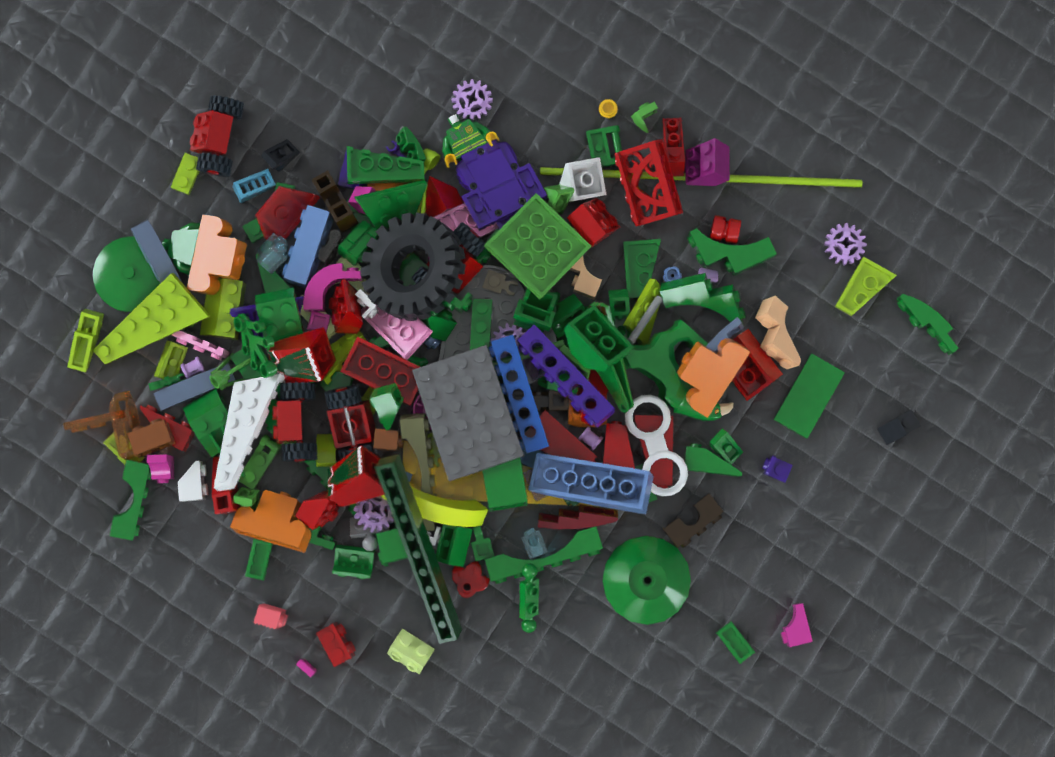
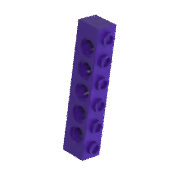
[517,324,615,428]

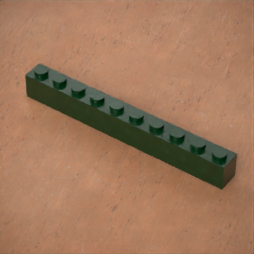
[375,454,462,644]

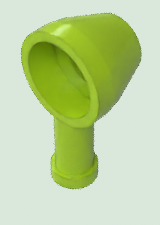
[423,148,441,174]

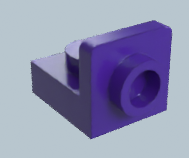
[762,456,793,483]

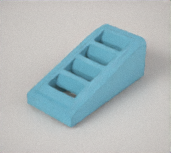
[233,169,276,203]

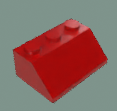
[732,329,783,401]

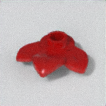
[452,561,490,598]

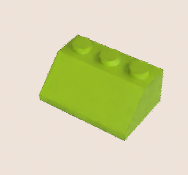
[200,278,246,340]

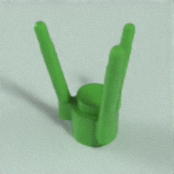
[209,353,251,390]

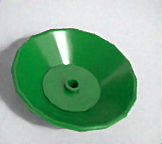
[602,536,691,625]

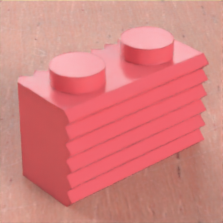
[254,603,288,629]

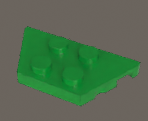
[355,180,427,230]

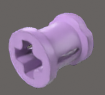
[180,356,205,379]
[578,426,603,451]

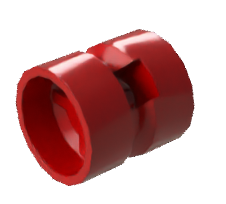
[710,215,741,244]

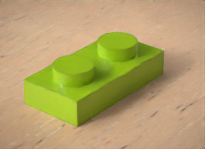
[171,153,199,195]

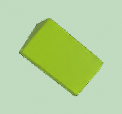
[154,340,188,379]

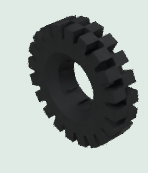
[360,213,466,321]

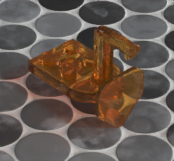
[63,391,140,459]

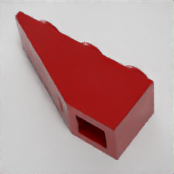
[662,118,685,177]
[140,405,195,452]
[212,456,241,514]

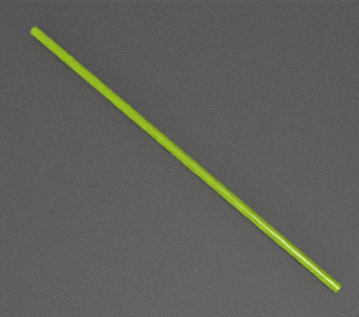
[540,167,862,187]

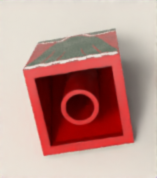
[268,327,336,384]
[327,445,385,507]

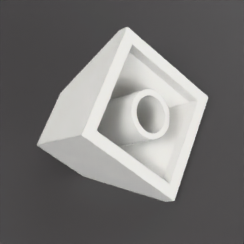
[560,157,606,202]

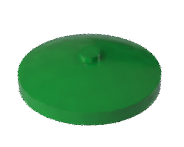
[93,236,160,313]

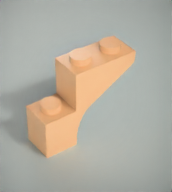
[569,228,602,300]
[755,296,801,369]

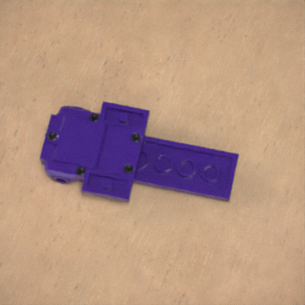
[456,139,547,231]

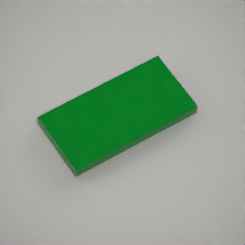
[773,353,845,439]

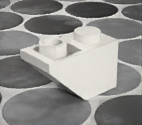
[178,461,208,502]

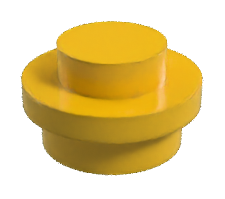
[599,99,618,118]

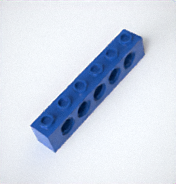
[489,335,549,453]

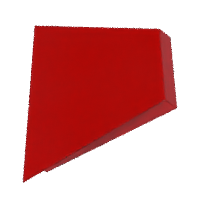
[425,176,464,217]

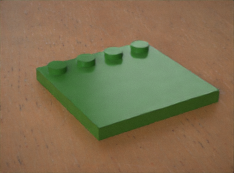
[484,193,591,300]

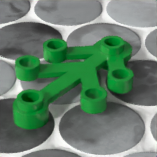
[234,313,277,378]

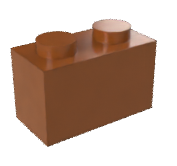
[127,419,176,458]
[373,428,405,452]

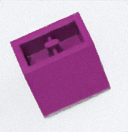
[685,138,730,186]

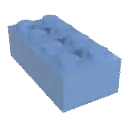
[282,205,334,289]

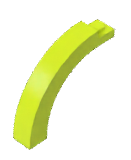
[381,487,488,527]

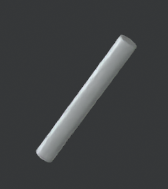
[627,296,663,344]

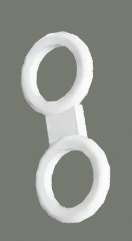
[625,395,688,496]

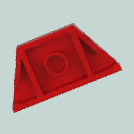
[255,186,320,253]

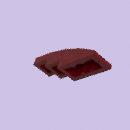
[538,504,618,529]

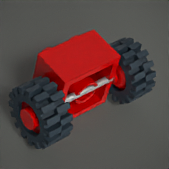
[189,95,244,177]
[411,222,486,295]
[272,382,317,462]
[324,385,375,460]

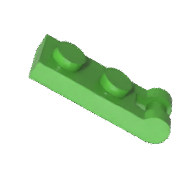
[239,434,282,489]

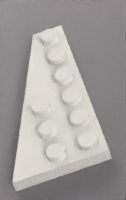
[214,374,285,491]

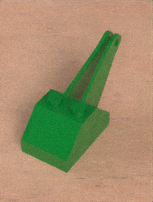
[564,305,634,413]
[183,388,246,482]

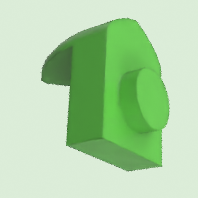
[631,102,658,133]

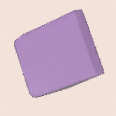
[698,268,718,285]

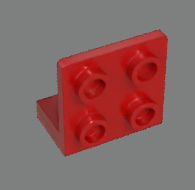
[316,622,356,667]

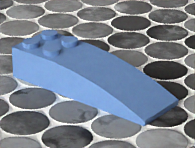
[528,453,654,514]

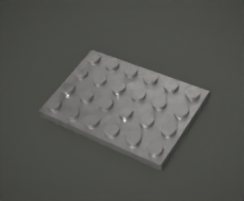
[412,345,524,482]

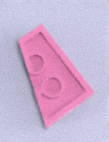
[172,330,230,361]

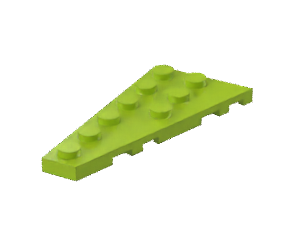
[93,273,211,364]

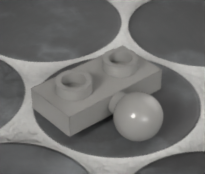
[350,515,389,551]

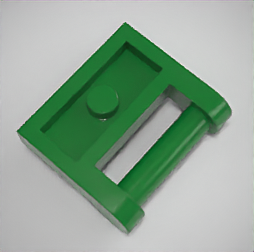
[586,125,622,168]

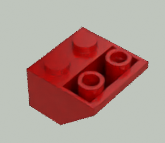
[567,198,620,247]
[329,279,363,334]
[295,490,341,530]

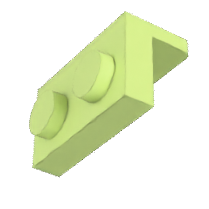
[387,629,435,674]

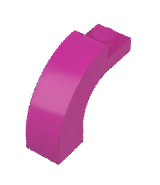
[303,263,363,312]

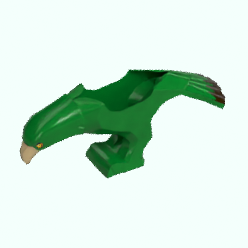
[588,302,734,421]

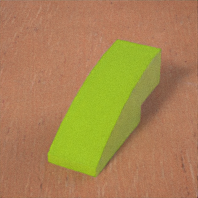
[67,309,104,372]

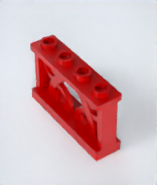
[615,139,683,227]

